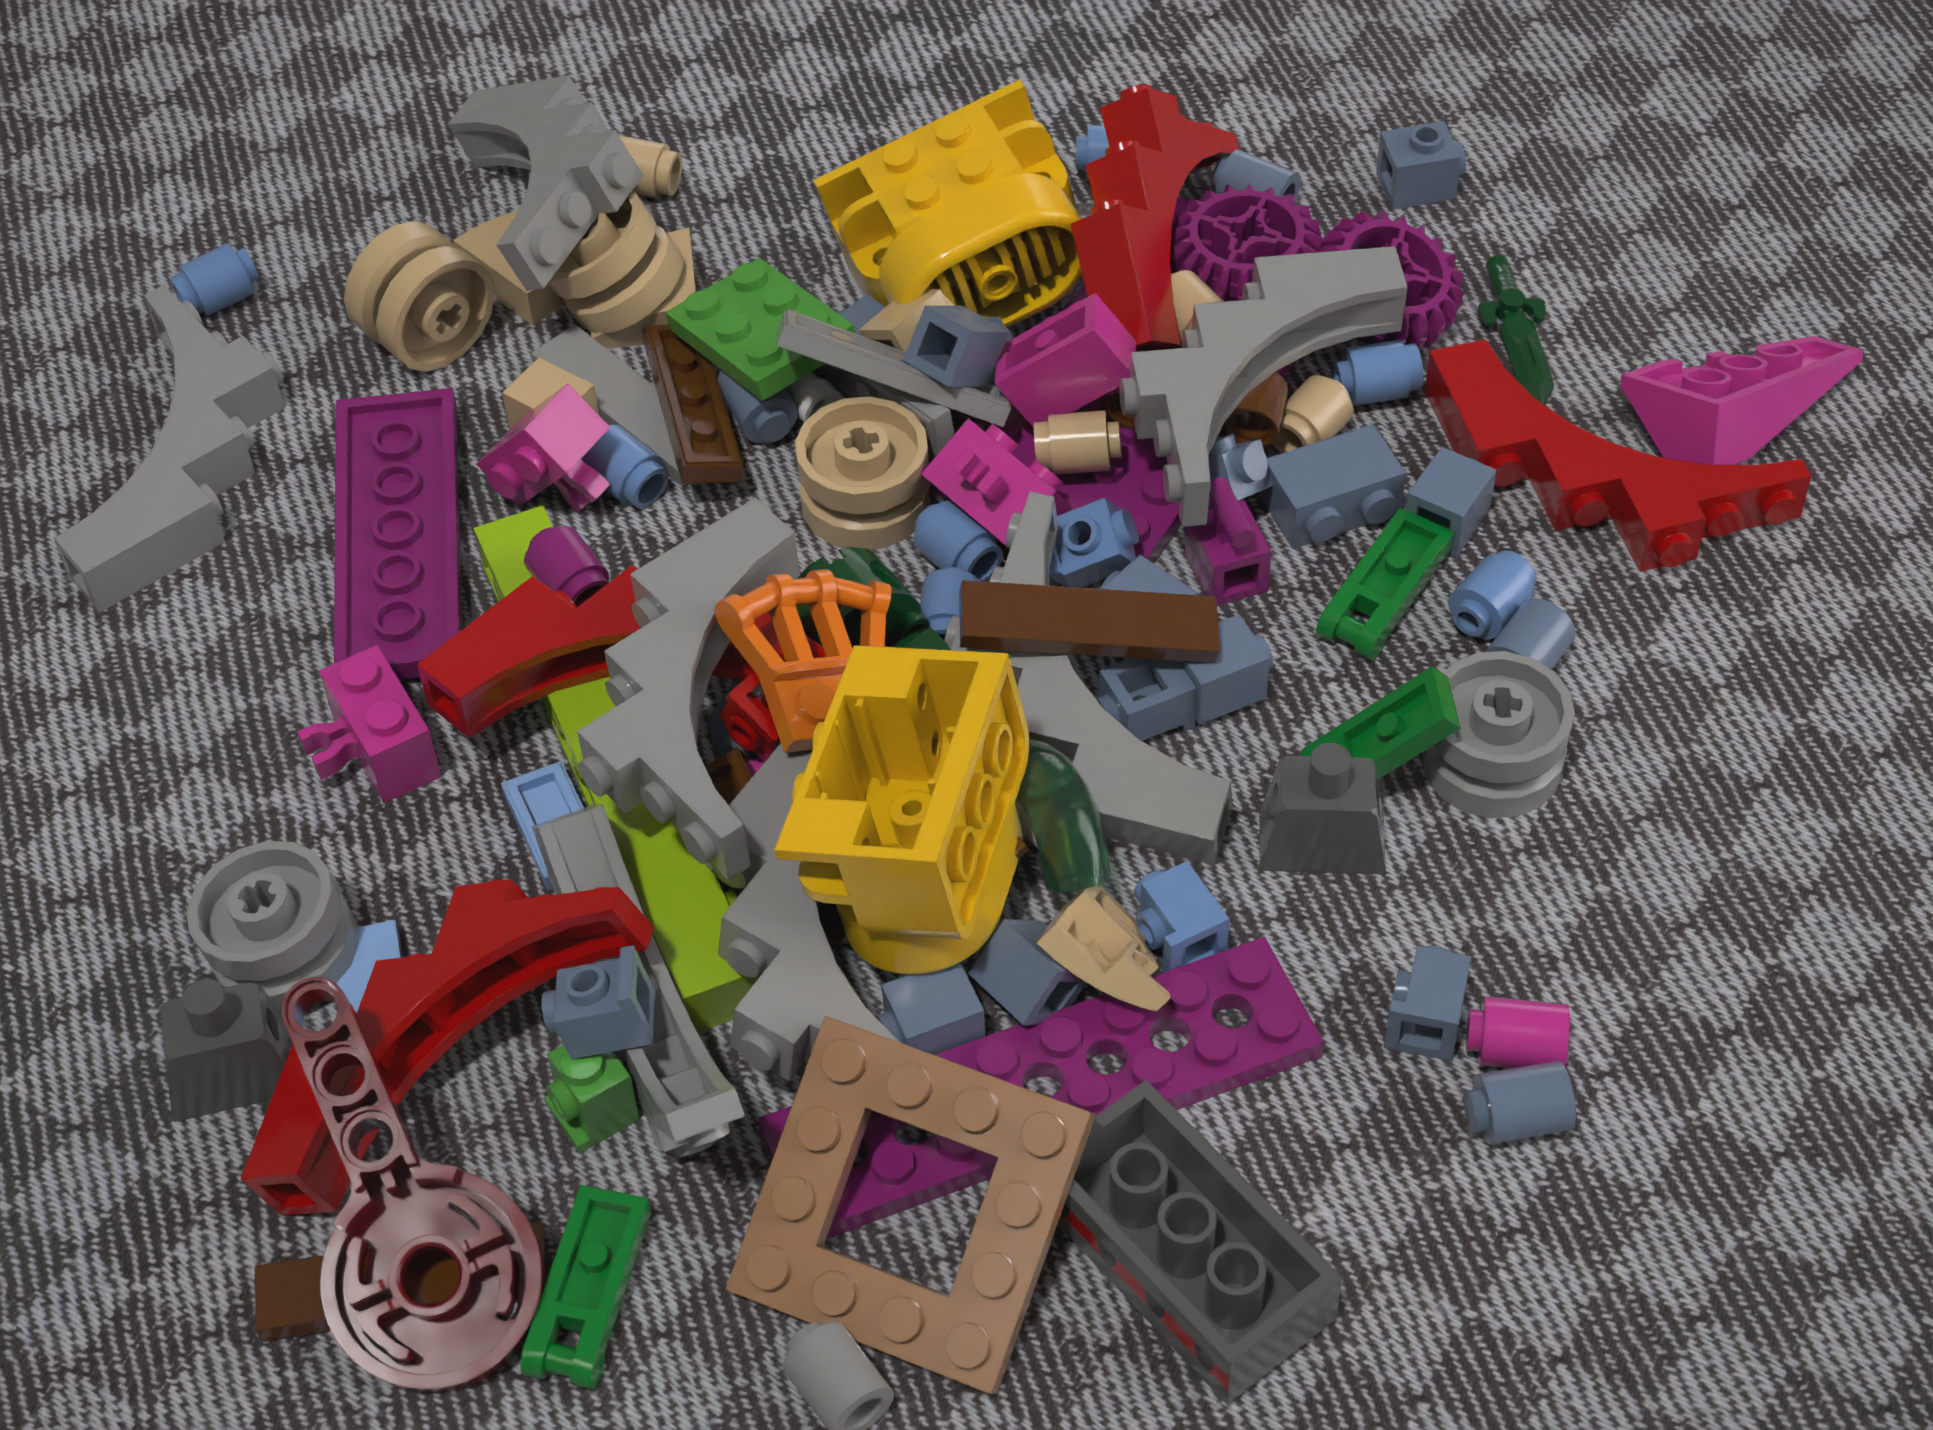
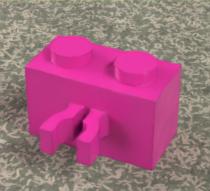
[995,293,1136,428]
[476,383,610,512]
[921,418,1071,550]
[297,645,442,804]

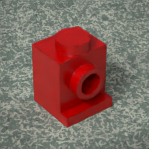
[719,671,781,762]

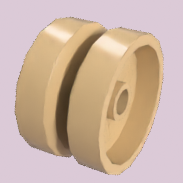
[547,191,684,334]
[344,221,495,372]
[795,396,931,550]

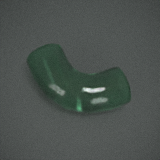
[1016,738,1112,892]

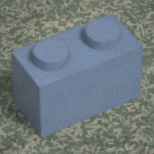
[1261,424,1406,550]

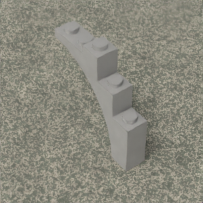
[447,75,643,291]
[1119,246,1408,527]
[54,285,285,613]
[945,491,1233,865]
[577,497,800,881]
[706,743,924,1130]
[532,804,745,1157]

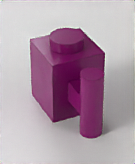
[1185,477,1271,606]

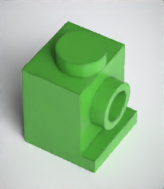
[544,1045,640,1154]

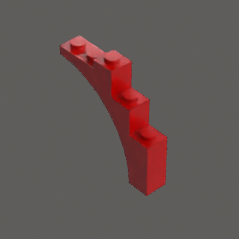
[1071,84,1239,351]
[1424,339,1812,572]
[417,565,826,738]
[240,879,654,1216]

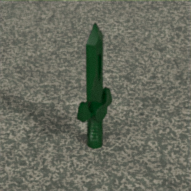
[1477,255,1554,404]

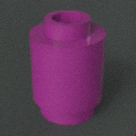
[524,526,609,607]

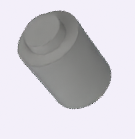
[782,1321,894,1430]

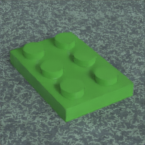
[665,258,856,401]

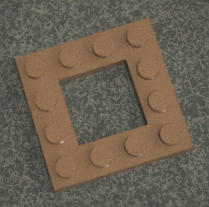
[725,1016,1096,1394]

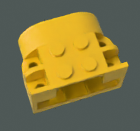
[813,79,1082,328]
[774,645,1029,975]

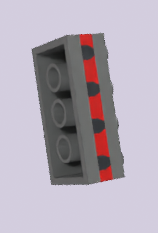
[1058,1080,1342,1405]

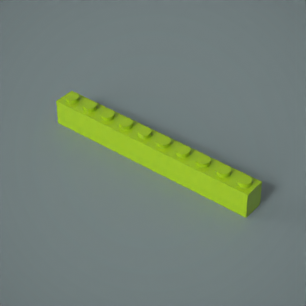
[474,505,758,1033]

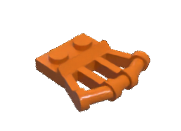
[715,569,891,753]

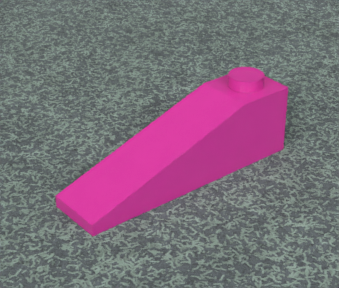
[1621,336,1863,465]

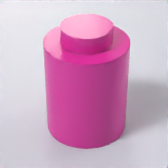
[1465,996,1570,1068]

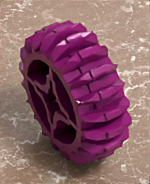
[1170,183,1324,302]
[1317,209,1464,350]

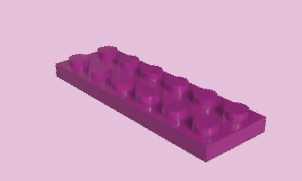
[334,388,462,679]

